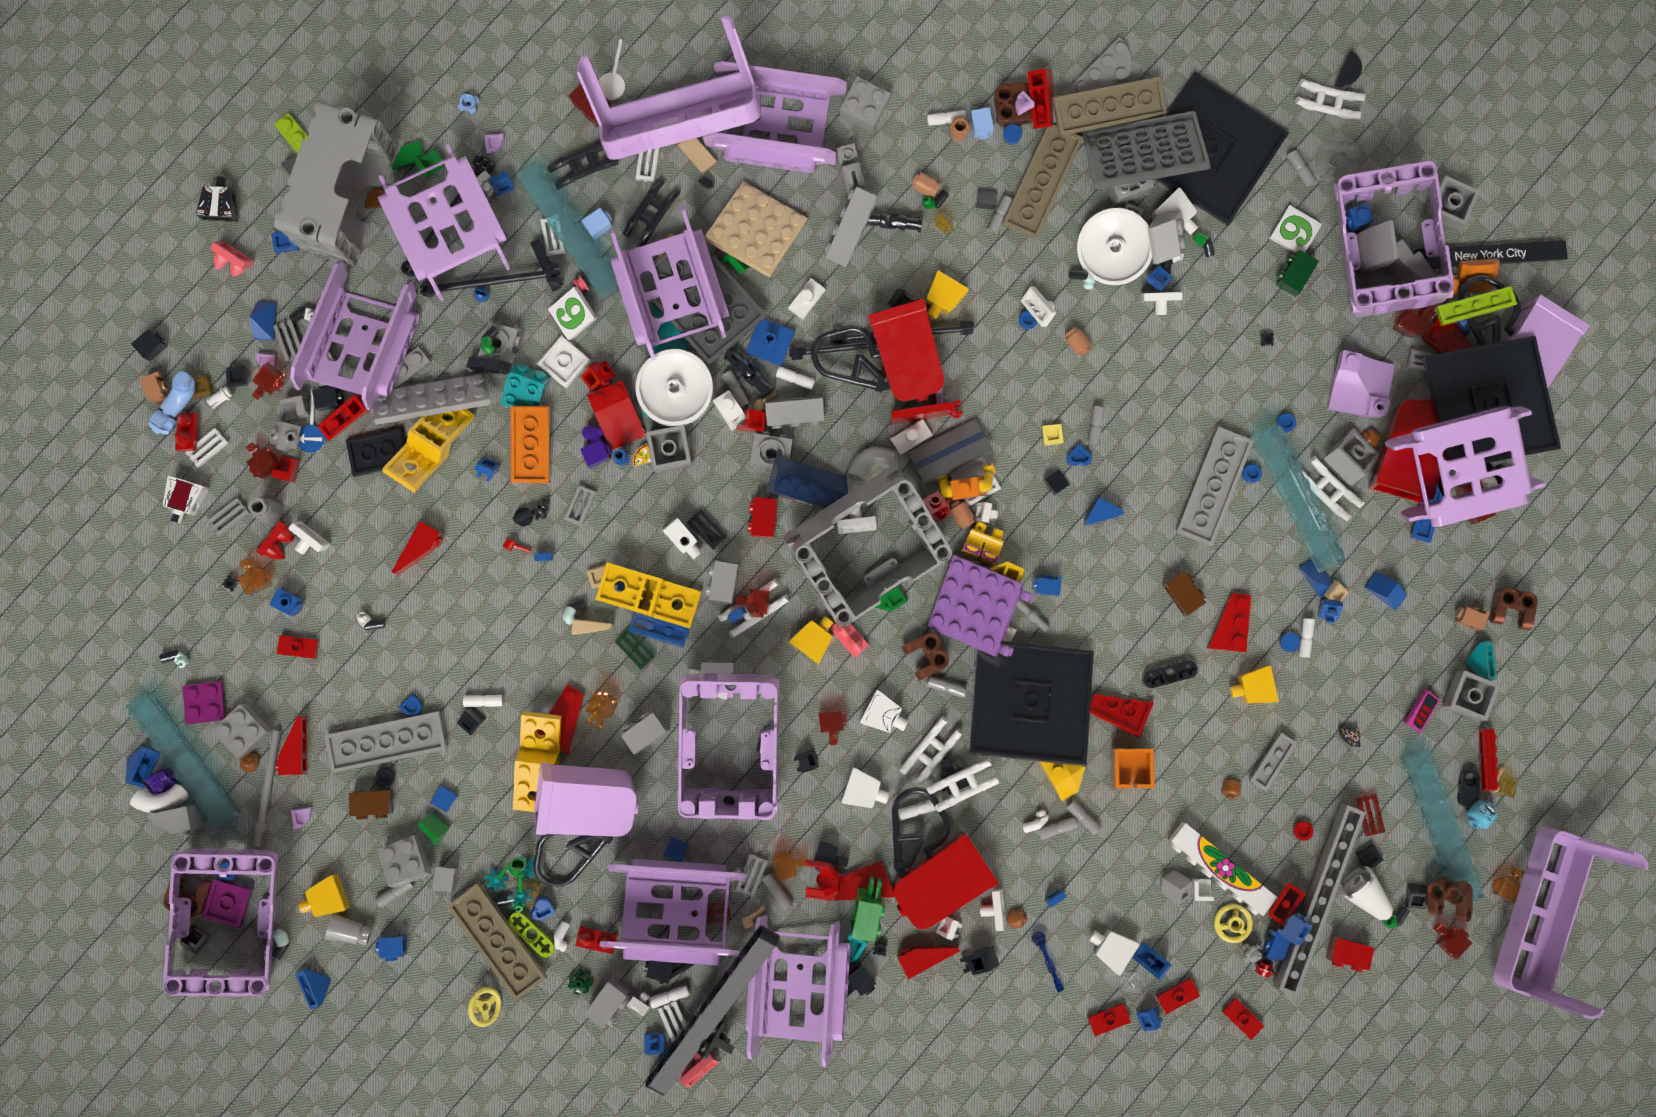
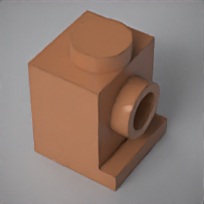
[140,372,168,404]
[1455,606,1490,631]

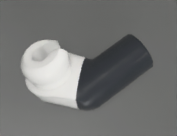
[1162,253,1184,274]
[289,307,315,323]
[357,612,385,631]

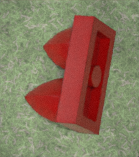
[174,413,200,452]
[256,519,294,560]
[575,926,618,954]

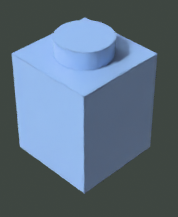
[970,107,994,139]
[581,208,613,240]

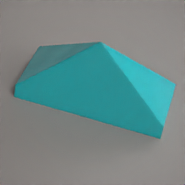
[1464,641,1497,680]

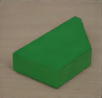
[391,141,425,171]
[875,585,908,612]

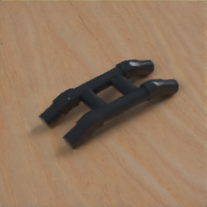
[547,142,619,190]
[622,179,680,247]

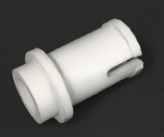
[206,386,233,409]

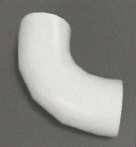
[130,784,189,813]

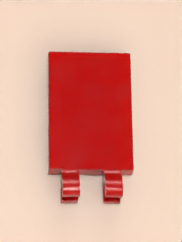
[890,400,963,425]

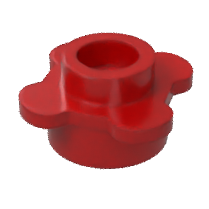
[1255,960,1275,978]

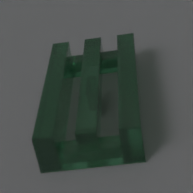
[615,630,656,670]

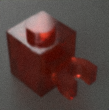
[251,363,287,400]
[246,443,282,479]
[735,589,771,618]
[819,711,847,745]
[1432,923,1473,960]

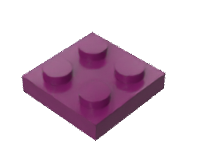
[182,681,226,725]
[202,879,253,928]

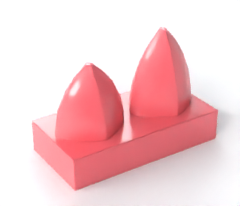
[210,241,254,277]
[830,623,869,658]
[679,1053,719,1088]

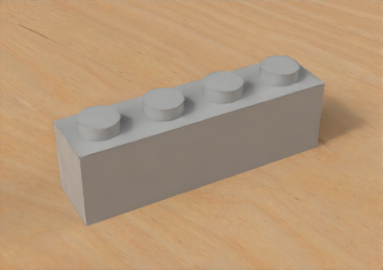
[825,186,879,267]

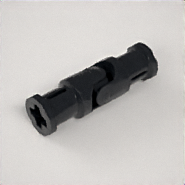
[866,211,923,233]
[723,346,775,398]

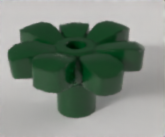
[568,969,593,995]

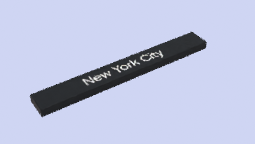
[1414,240,1568,269]

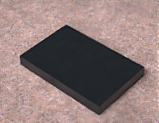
[345,428,409,478]

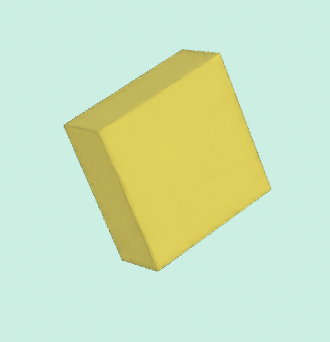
[1041,424,1064,446]

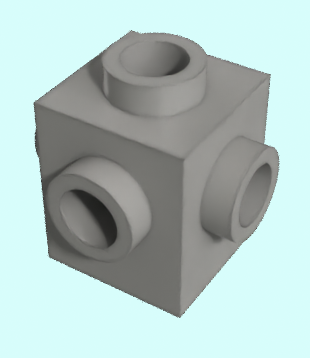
[269,421,301,451]

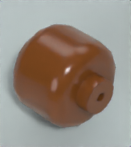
[1361,428,1381,448]
[240,751,260,772]
[1221,779,1241,799]
[1007,908,1028,928]

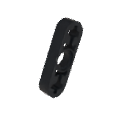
[530,239,562,292]
[466,357,512,375]
[1142,661,1198,688]

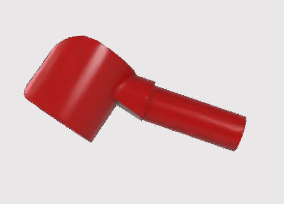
[503,539,531,553]

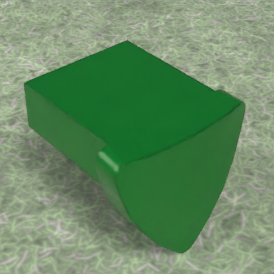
[414,149,445,179]
[721,254,751,274]
[417,812,450,846]

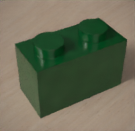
[1276,249,1319,297]

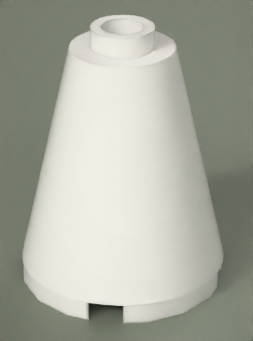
[1340,867,1393,920]

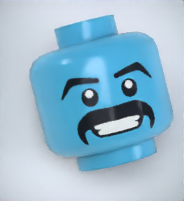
[1467,800,1497,829]

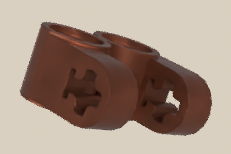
[993,82,1033,127]
[1490,588,1538,631]
[901,633,949,681]
[163,873,212,917]
[1427,877,1473,922]

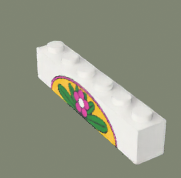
[1168,822,1278,916]

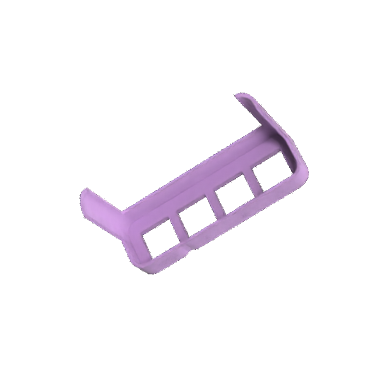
[577,16,761,160]
[1493,827,1649,1019]

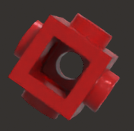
[581,361,616,392]
[923,491,950,523]

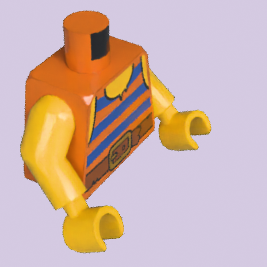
[937,462,996,501]

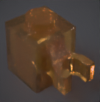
[237,558,272,595]
[586,692,619,730]
[772,850,806,882]
[1491,867,1525,904]

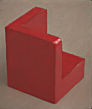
[736,409,766,433]
[271,457,301,483]

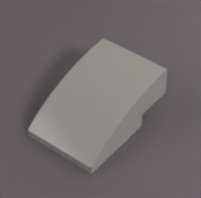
[1356,220,1398,274]
[1387,239,1437,284]

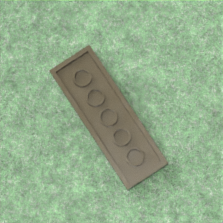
[1052,76,1167,136]
[1002,124,1083,240]
[447,882,548,1001]

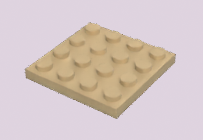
[705,181,808,278]

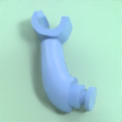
[148,372,195,435]

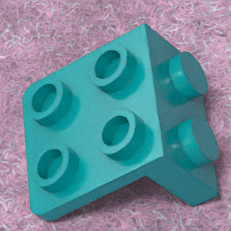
[501,363,551,408]

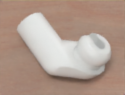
[1023,809,1048,833]
[554,921,570,952]

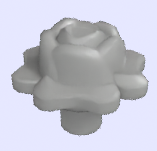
[1242,943,1262,964]

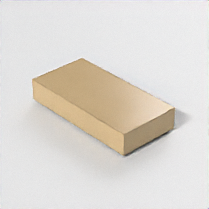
[678,138,717,175]

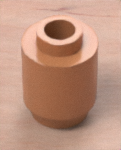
[949,118,969,142]
[911,172,941,197]
[1065,327,1092,356]
[949,500,975,530]

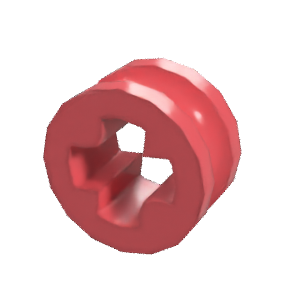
[572,275,589,294]

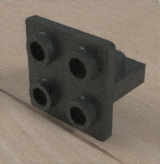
[697,1020,735,1059]

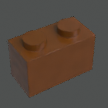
[1162,571,1206,616]
[349,789,393,820]

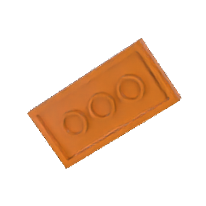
[511,406,550,483]

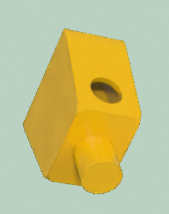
[926,270,969,320]
[789,616,833,664]
[1229,666,1279,703]
[299,874,350,917]

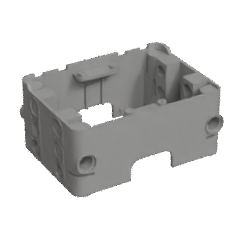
[274,100,396,266]
[784,468,952,626]

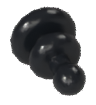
[532,497,550,520]

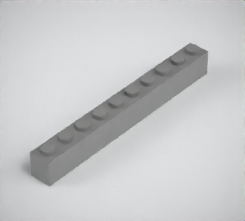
[1273,804,1366,997]

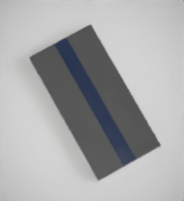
[907,419,993,485]

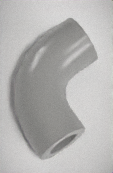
[847,446,897,480]

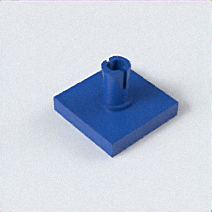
[746,319,795,367]

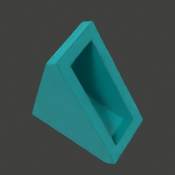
[843,928,868,964]

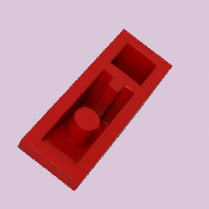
[1027,68,1054,129]
[317,394,373,441]
[391,522,444,575]
[275,716,307,775]
[897,945,960,979]

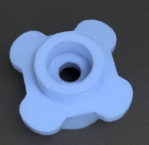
[458,93,479,114]

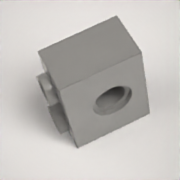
[1107,180,1154,208]
[478,321,522,365]
[750,431,793,469]

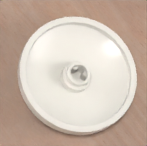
[1077,208,1152,285]
[636,349,713,427]

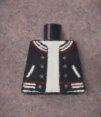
[196,176,238,222]

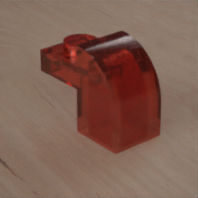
[1393,305,1437,338]

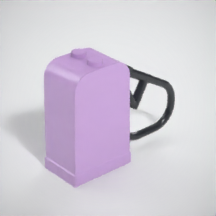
[1458,275,1590,388]
[533,763,638,887]

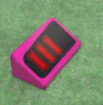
[1403,690,1440,733]

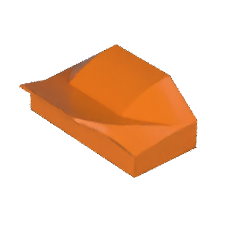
[1458,259,1500,293]

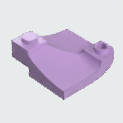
[1327,350,1395,418]

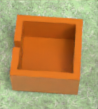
[1111,748,1155,788]

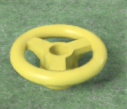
[1214,904,1253,943]
[468,987,502,1027]

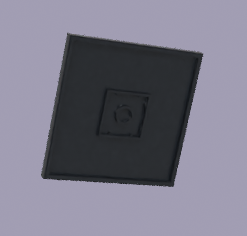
[1155,72,1290,226]
[1422,335,1561,464]
[969,641,1094,767]

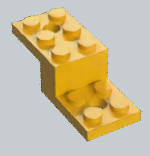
[383,409,475,493]
[595,562,702,629]
[513,711,562,812]

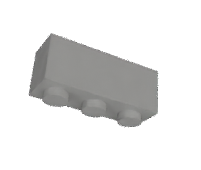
[765,396,825,429]

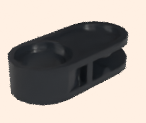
[1457,770,1481,808]

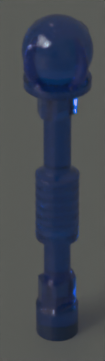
[1032,931,1064,992]

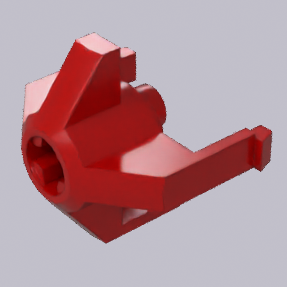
[804,859,842,901]

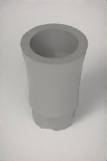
[248,497,283,524]
[325,913,372,946]

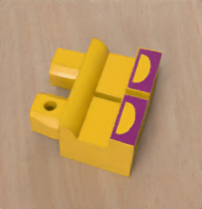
[961,522,1004,566]

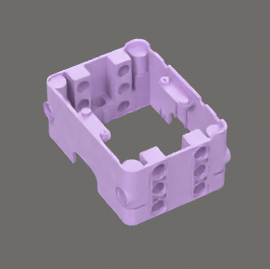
[1334,161,1454,317]
[678,673,780,820]
[163,848,278,997]

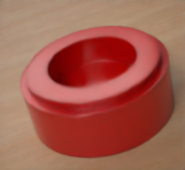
[1292,821,1313,841]

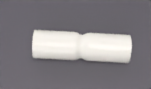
[927,110,966,126]
[776,366,815,390]
[1298,618,1315,658]
[463,695,504,707]
[898,800,936,821]
[649,984,690,1009]

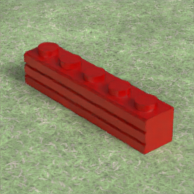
[1479,729,1499,792]

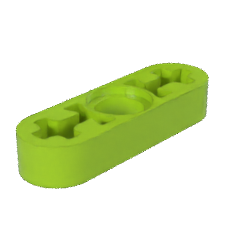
[509,912,555,957]

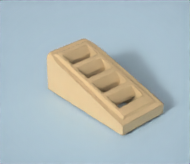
[571,619,614,635]

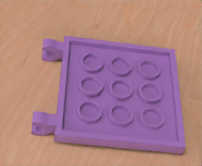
[927,555,1035,656]

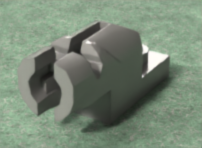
[836,143,866,202]

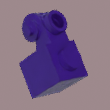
[580,425,612,469]
[143,768,180,794]

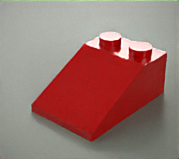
[587,380,646,451]

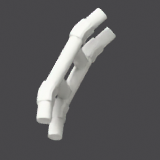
[1295,79,1366,119]
[1297,456,1364,522]
[718,579,790,638]
[900,717,963,787]
[927,758,1001,812]

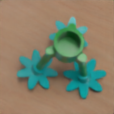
[484,856,534,906]

